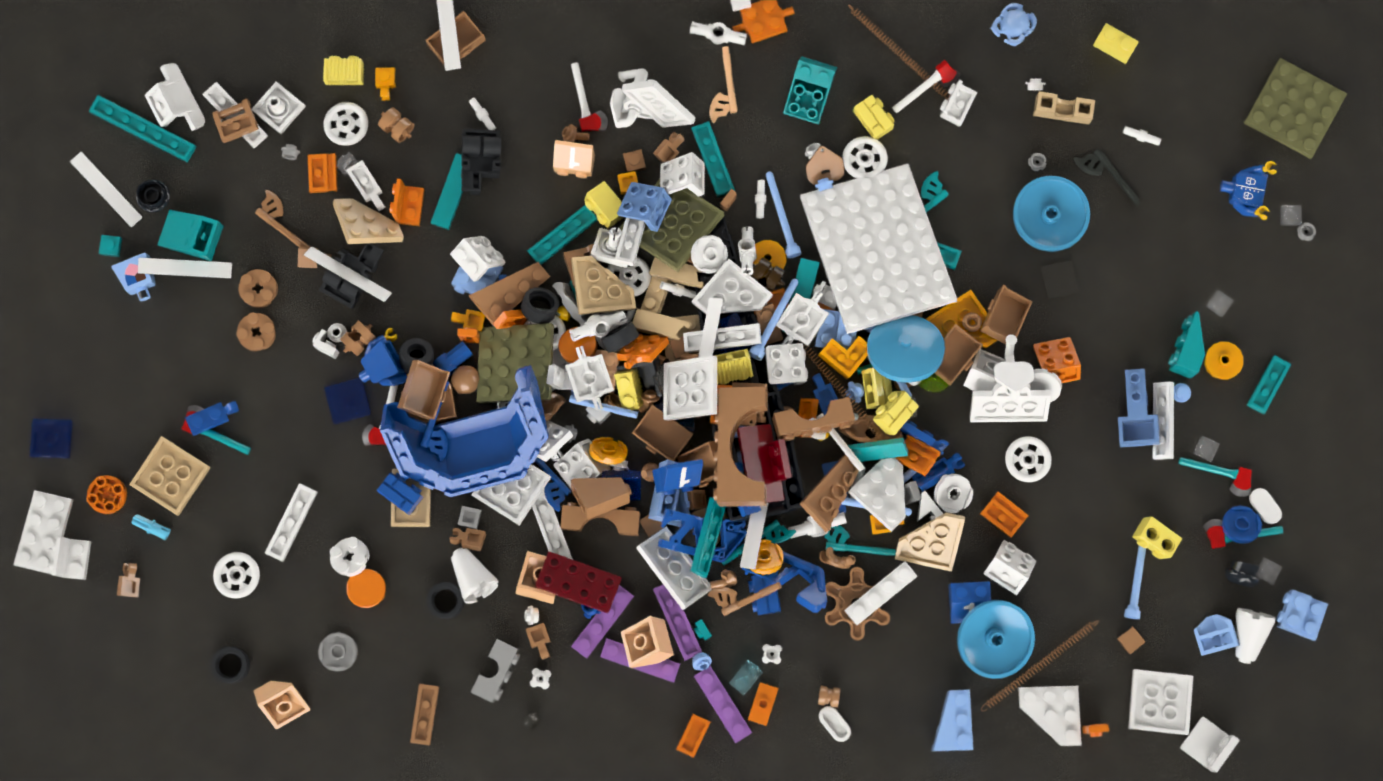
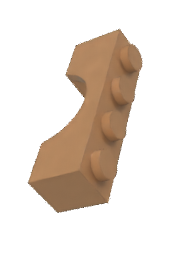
[772,397,855,441]
[561,502,641,536]

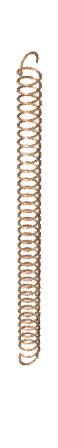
[848,5,950,100]
[795,340,888,440]
[981,620,1098,711]

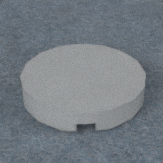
[318,632,358,672]

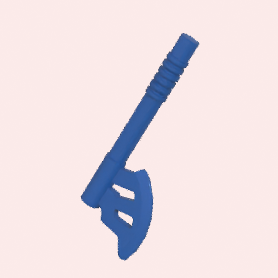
[420,381,449,462]
[534,457,572,512]

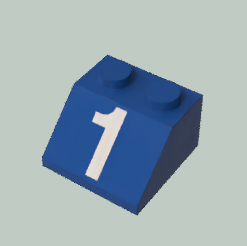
[652,459,703,496]
[948,582,991,624]

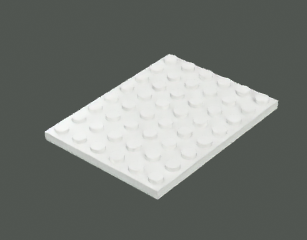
[800,164,957,334]

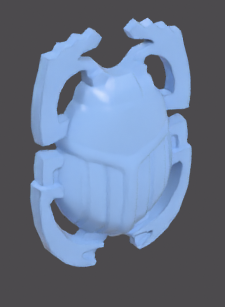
[991,3,1037,46]

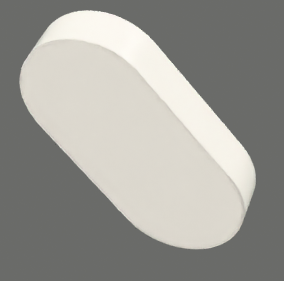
[1249,488,1282,524]
[819,706,851,742]

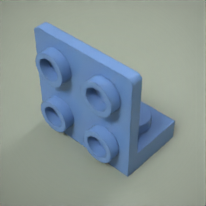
[617,182,672,232]

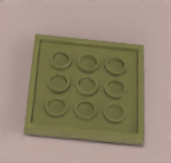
[1244,58,1347,159]
[619,179,724,272]
[477,323,554,403]

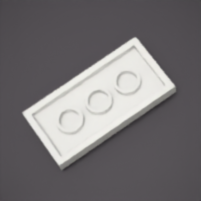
[14,490,73,574]
[636,526,712,610]

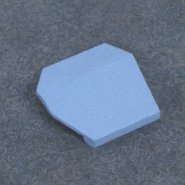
[1194,614,1239,656]

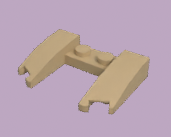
[632,257,704,341]

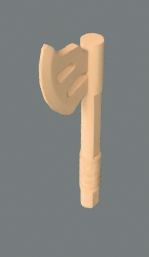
[710,46,738,123]

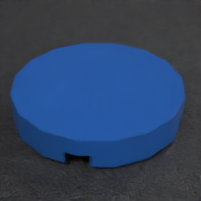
[1222,506,1262,544]

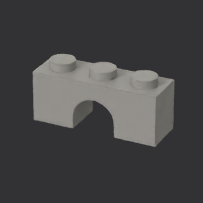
[471,639,520,703]

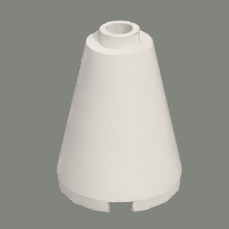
[451,548,499,604]
[1236,608,1276,664]

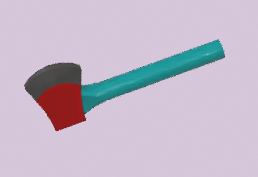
[181,405,251,455]
[1178,457,1252,497]
[1203,519,1283,549]

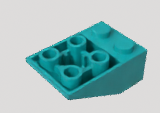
[783,56,837,125]
[157,210,223,261]
[1168,311,1205,379]

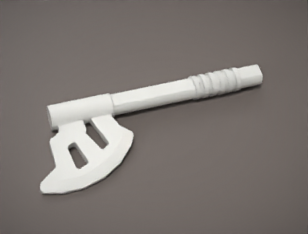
[809,413,865,472]

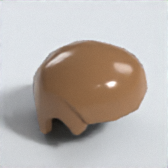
[451,365,479,394]

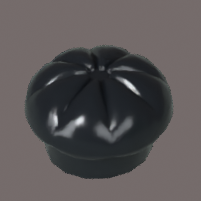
[136,180,170,213]
[1225,560,1260,587]

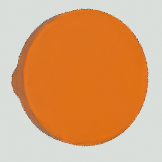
[558,327,597,363]
[86,475,127,514]
[346,569,386,608]

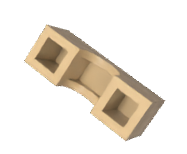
[1033,91,1095,125]

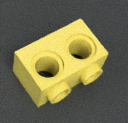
[1132,516,1182,559]

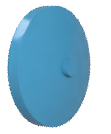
[1013,176,1090,252]
[867,315,945,383]
[957,600,1035,679]

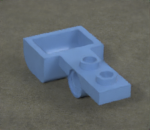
[1118,369,1160,447]

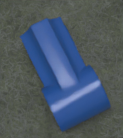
[433,341,473,377]

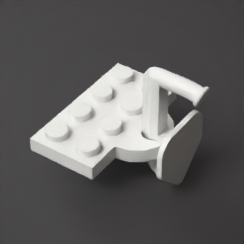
[610,68,695,128]
[969,335,1051,422]

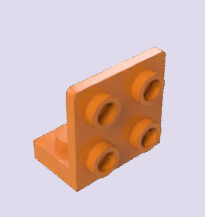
[390,178,425,226]
[1033,337,1081,383]

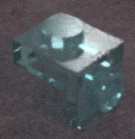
[729,661,762,695]

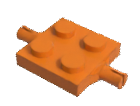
[732,0,794,43]
[617,334,669,369]

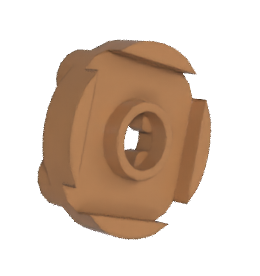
[239,269,278,308]
[236,313,276,351]

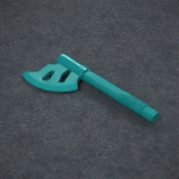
[921,171,949,213]
[721,520,796,566]
[825,525,896,556]

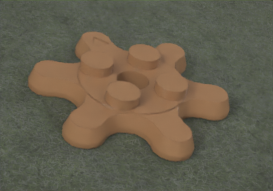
[825,567,890,640]

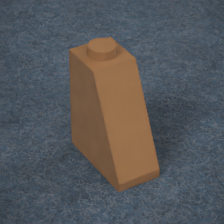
[571,478,632,520]

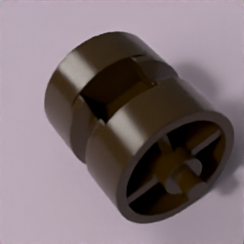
[751,257,786,292]

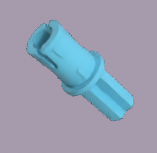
[131,514,171,540]

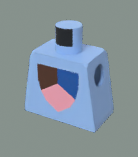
[111,252,156,301]

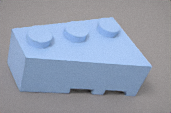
[648,460,690,527]
[931,690,973,751]

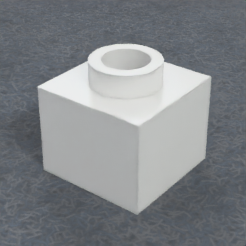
[586,407,611,425]

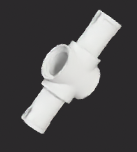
[690,21,747,46]
[738,226,757,276]
[569,311,627,341]
[788,512,847,539]

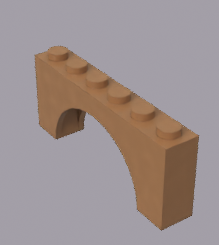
[714,387,768,507]

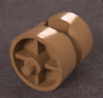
[378,107,414,143]
[340,320,376,356]

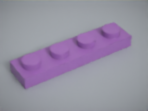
[653,584,702,661]
[571,585,634,658]
[600,639,680,683]
[694,666,752,743]

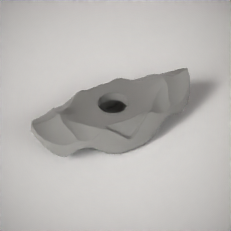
[552,282,591,326]

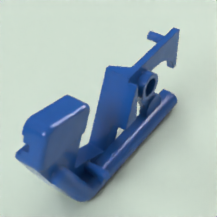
[658,508,747,562]
[742,551,827,613]

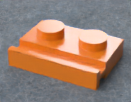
[308,153,338,193]
[894,435,941,476]
[980,492,1029,538]

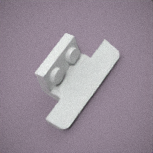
[145,63,205,131]

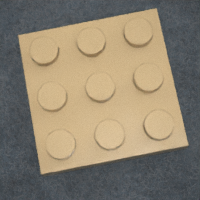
[129,436,211,516]

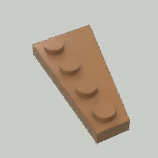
[469,262,550,325]
[800,454,859,532]

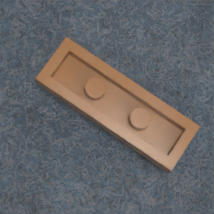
[410,684,439,745]

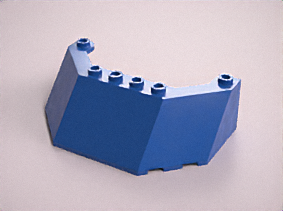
[380,365,549,497]

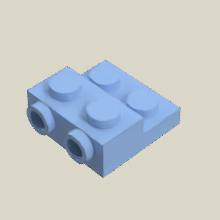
[451,266,503,294]
[815,309,857,350]
[1276,590,1328,641]

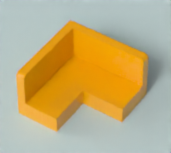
[818,336,868,379]

